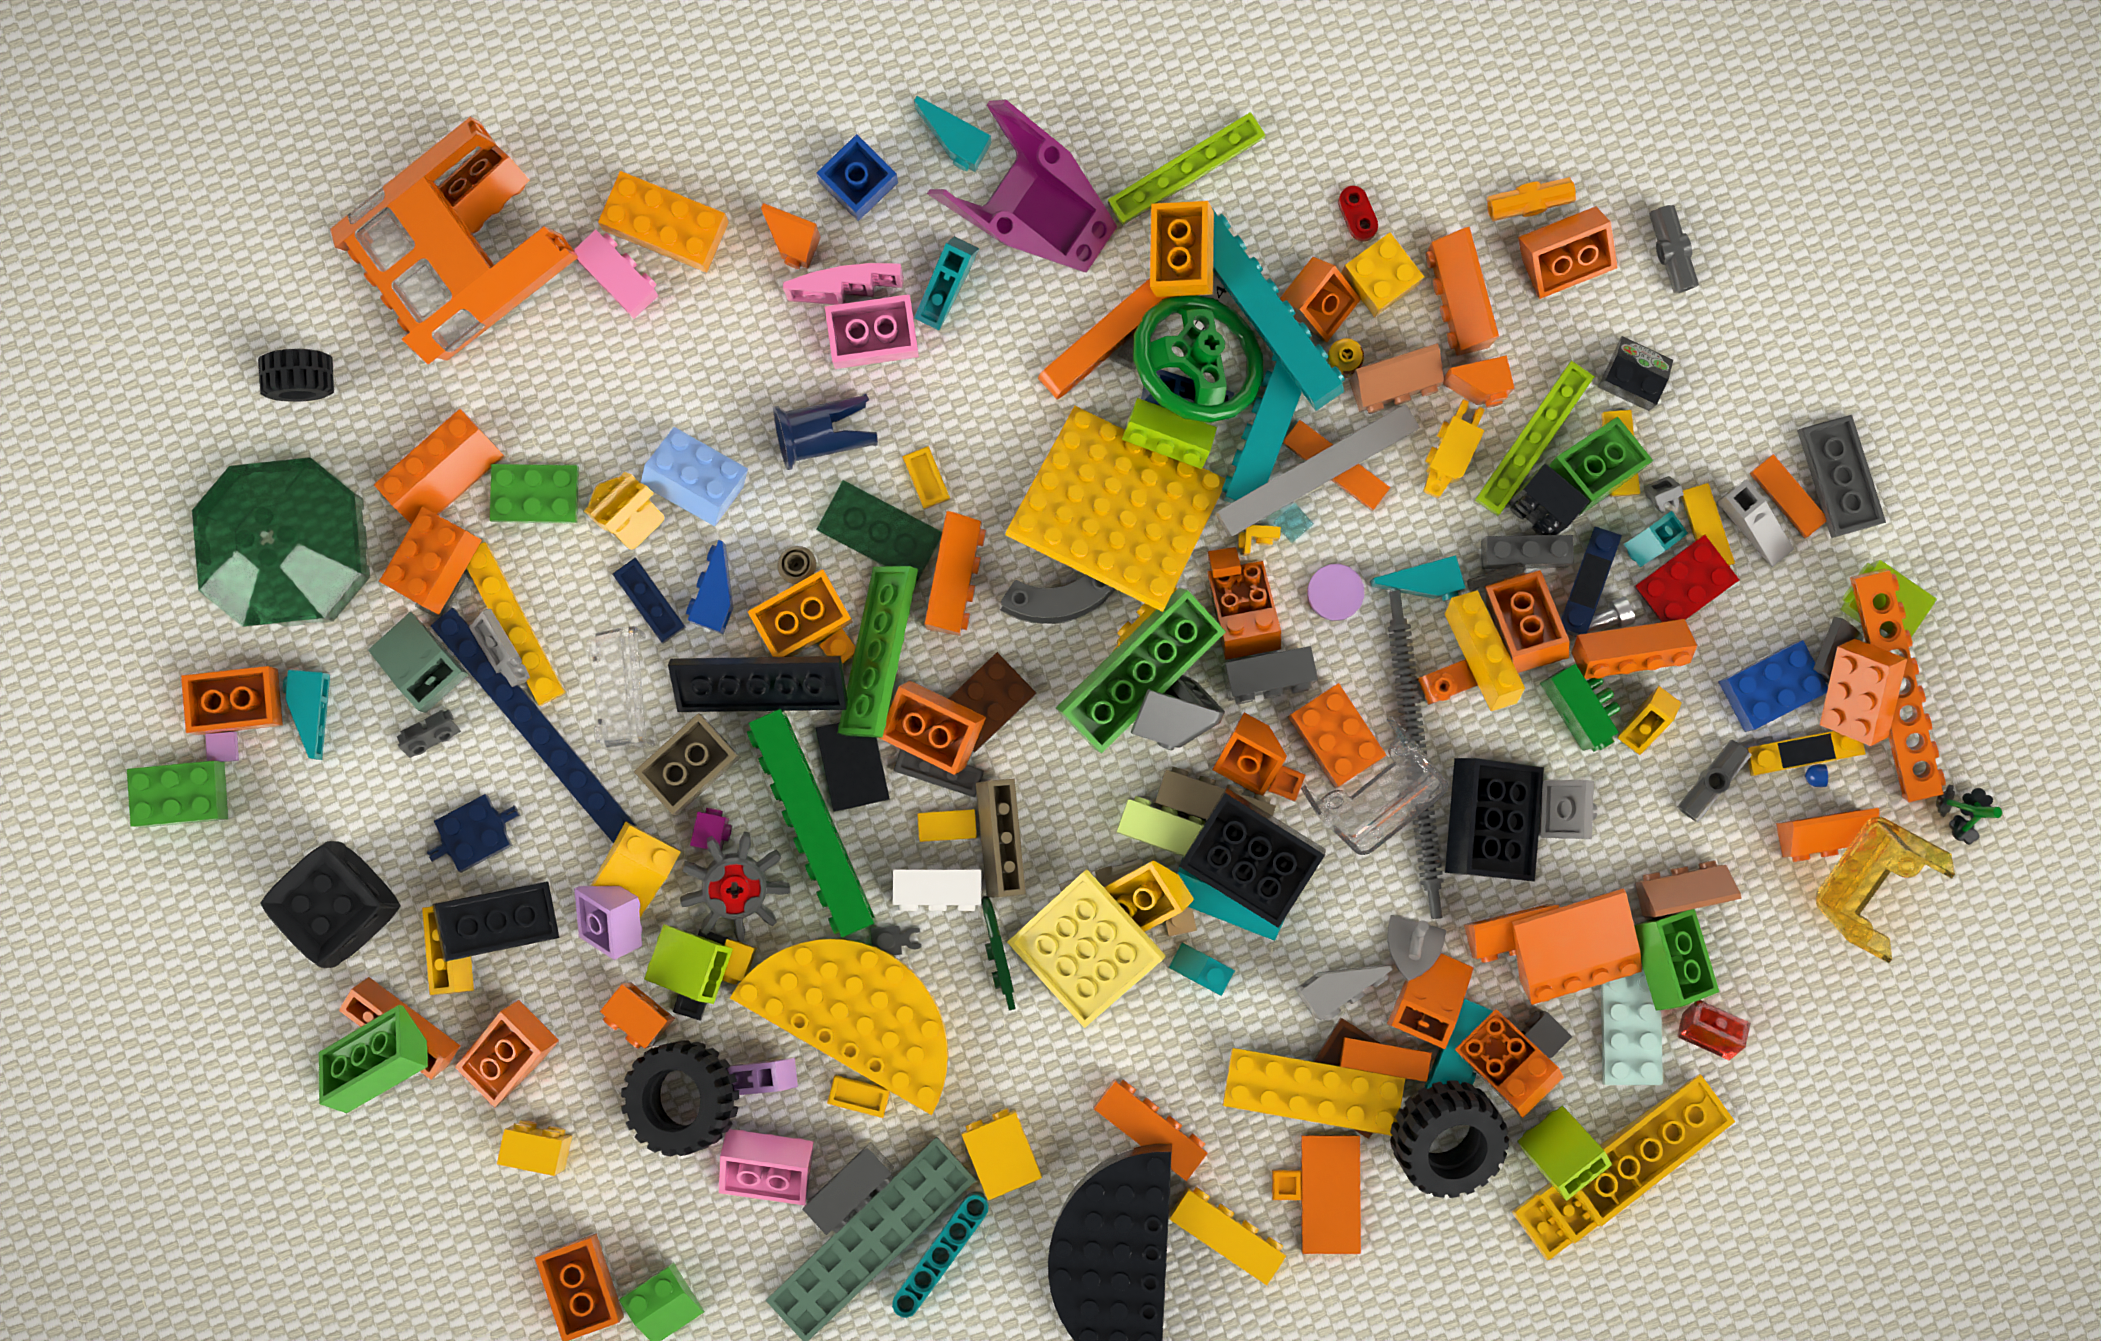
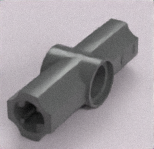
[1649,205,1699,293]
[1677,740,1752,822]

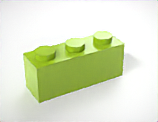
[1122,398,1217,469]

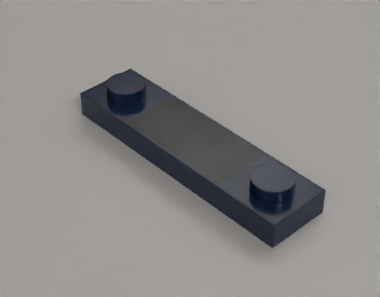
[1561,526,1622,637]

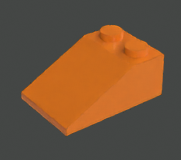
[455,1000,559,1108]

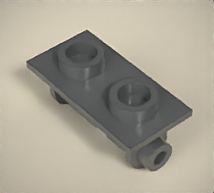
[397,709,461,758]

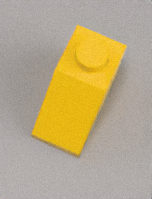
[1617,686,1682,755]

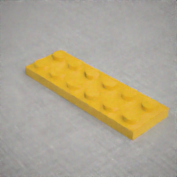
[1222,1047,1405,1136]

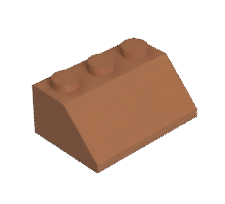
[1349,343,1444,414]
[1635,860,1742,917]

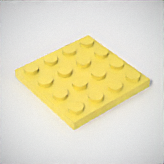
[1007,869,1166,1028]

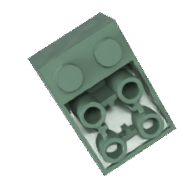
[368,611,469,713]

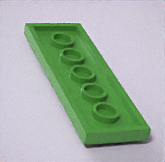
[837,566,918,738]

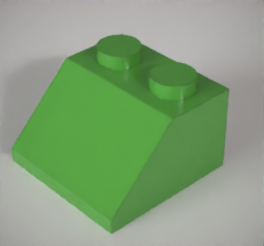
[619,1262,705,1341]

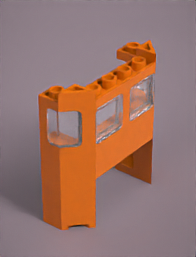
[330,116,578,365]

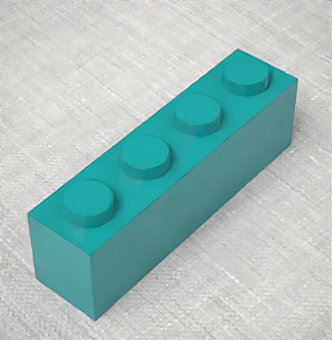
[1176,857,1285,941]
[1424,999,1493,1089]

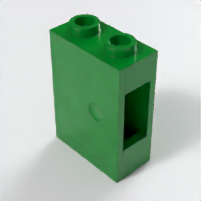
[1540,663,1621,752]

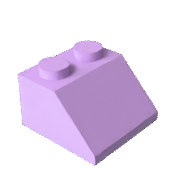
[574,886,642,960]

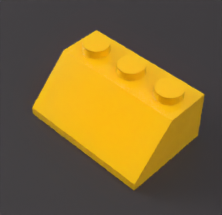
[1104,860,1194,932]

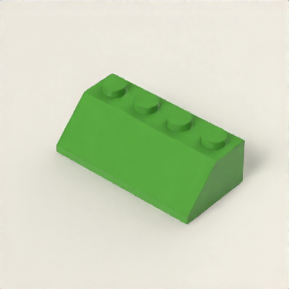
[319,1005,428,1114]

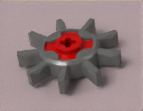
[680,831,790,941]

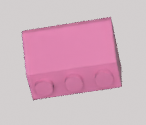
[719,1129,814,1205]

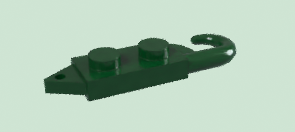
[982,896,1016,1011]

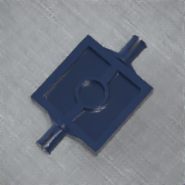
[427,794,520,873]

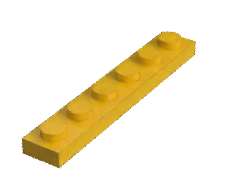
[466,542,566,706]

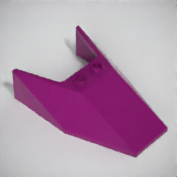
[927,99,1117,273]

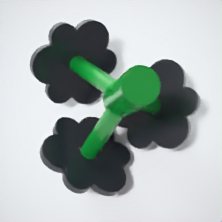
[1936,784,2002,845]

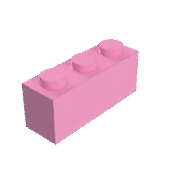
[574,229,658,319]

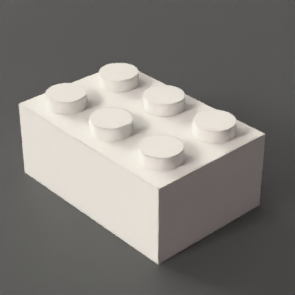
[893,870,982,911]

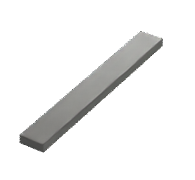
[1215,404,1420,538]

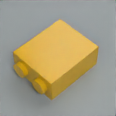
[962,1108,1042,1200]

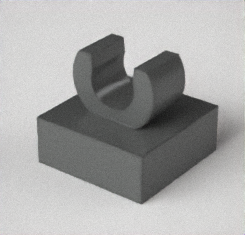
[1644,476,1684,513]

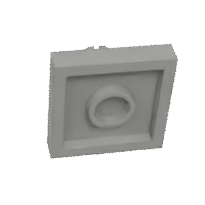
[1541,780,1597,839]

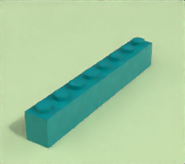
[1212,208,1345,411]

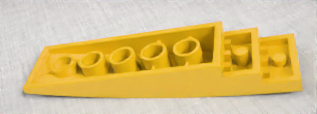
[1512,1074,1735,1260]

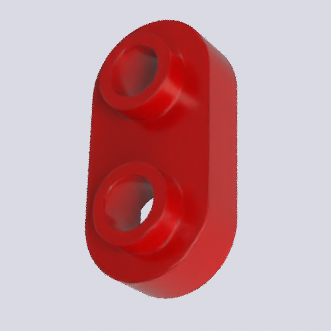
[1338,186,1378,242]

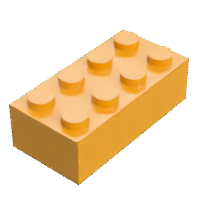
[598,171,729,273]

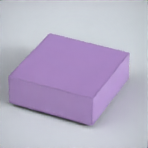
[205,732,239,762]

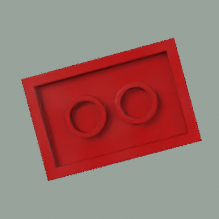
[1634,534,1740,622]

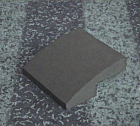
[1813,617,1863,684]

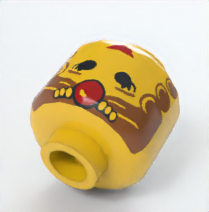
[1326,338,1364,378]

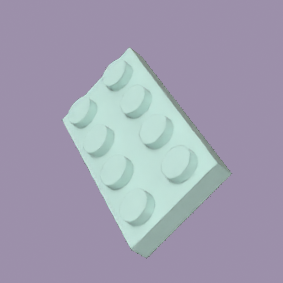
[1601,968,1663,1085]

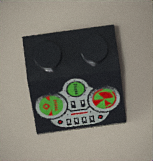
[1598,336,1673,411]

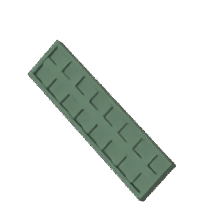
[766,1136,976,1341]

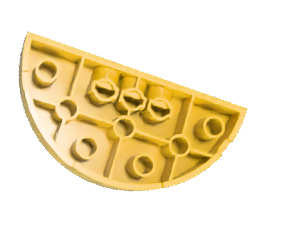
[730,938,949,1115]

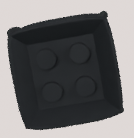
[260,841,401,968]

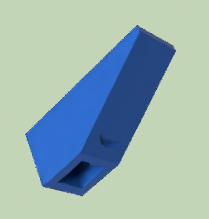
[686,540,733,634]

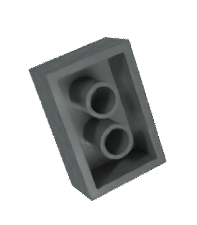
[1222,646,1318,705]
[802,1142,894,1235]

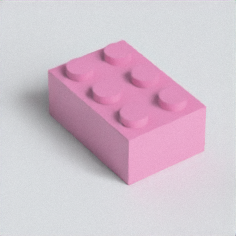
[825,294,919,369]

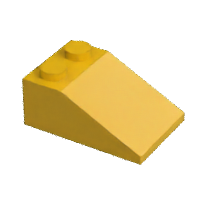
[591,822,681,917]

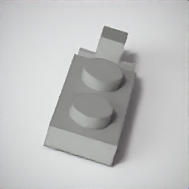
[469,609,530,687]

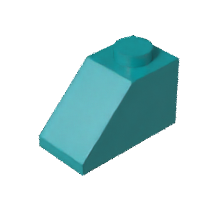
[1624,511,1688,567]
[1168,942,1235,996]

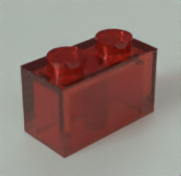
[1677,1000,1751,1061]

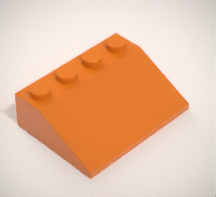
[1512,888,1642,1005]

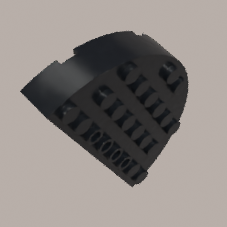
[1048,1144,1172,1341]

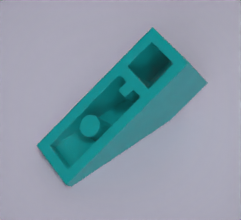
[914,96,992,172]
[914,236,980,330]
[1370,555,1466,602]
[282,670,330,760]

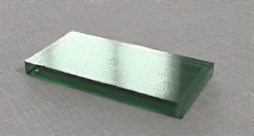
[816,480,942,583]

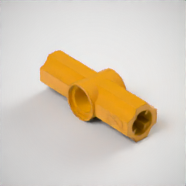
[1487,177,1576,222]

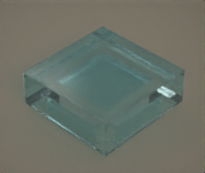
[1273,503,1314,543]

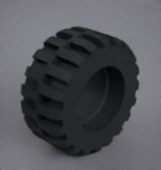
[621,1040,739,1157]
[1390,1080,1509,1198]

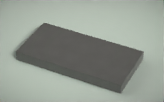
[1797,415,1886,538]

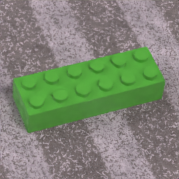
[1056,587,1226,754]

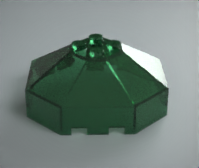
[192,457,370,627]

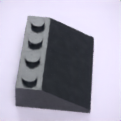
[1445,758,1544,882]
[1179,787,1326,928]

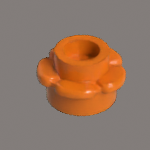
[1428,672,1457,701]

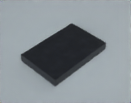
[815,722,890,812]

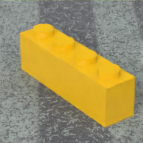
[1444,590,1525,711]
[1169,1187,1286,1285]

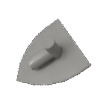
[1387,915,1446,982]

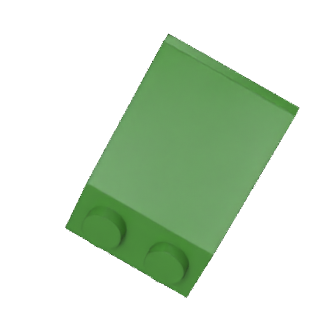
[1549,417,1653,516]

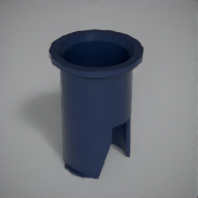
[773,393,878,470]

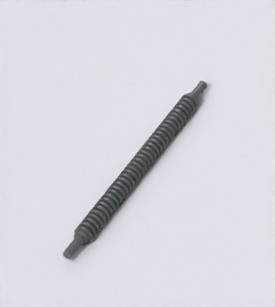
[1388,590,1444,919]

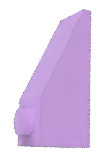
[727,1058,798,1095]

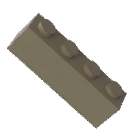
[1154,767,1276,820]
[976,778,1026,897]

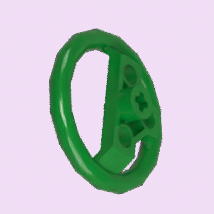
[1133,295,1263,423]

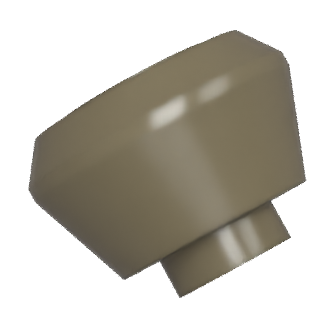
[777,546,816,584]

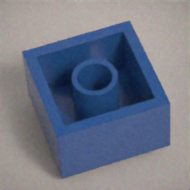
[816,134,898,221]

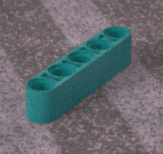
[892,1192,989,1318]

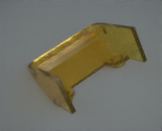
[1816,817,1955,963]

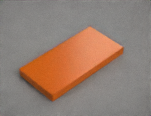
[1301,1135,1361,1254]

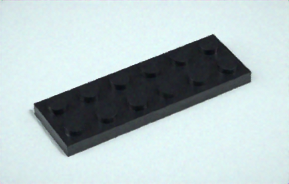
[668,656,848,712]

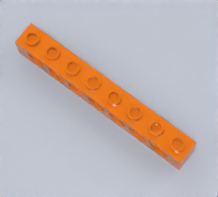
[1850,569,1946,802]

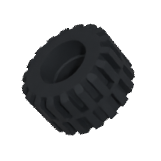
[258,349,334,402]

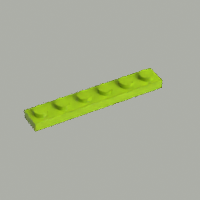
[1108,112,1266,226]
[1475,360,1595,516]

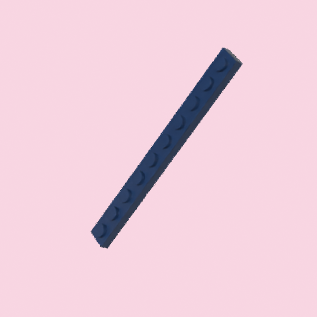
[431,607,637,843]

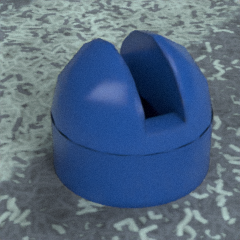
[1805,764,1828,787]

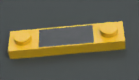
[1746,731,1866,776]

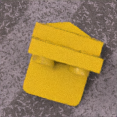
[584,472,664,550]

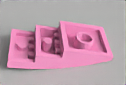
[783,263,904,305]

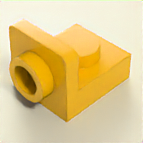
[1238,525,1281,556]

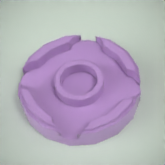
[1307,564,1364,621]

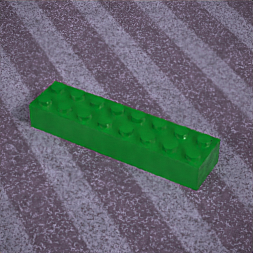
[747,709,877,938]

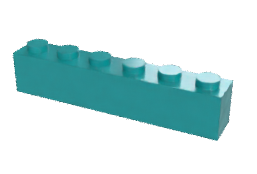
[1222,354,1302,503]

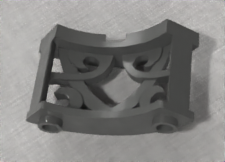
[1000,574,1116,624]

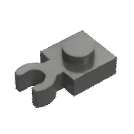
[870,926,922,955]

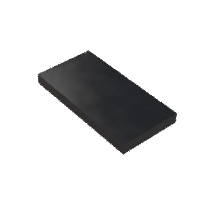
[432,881,560,962]

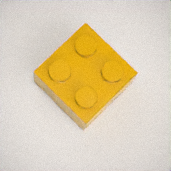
[1341,232,1424,318]
[497,1120,573,1176]

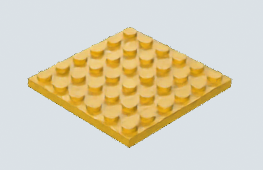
[1005,405,1226,612]

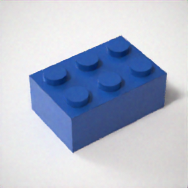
[1718,640,1828,732]

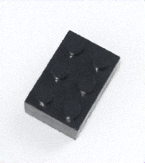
[1508,463,1590,535]

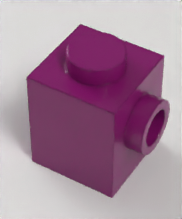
[690,808,732,851]

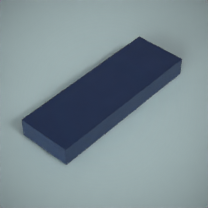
[612,557,686,644]

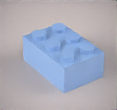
[641,427,748,526]

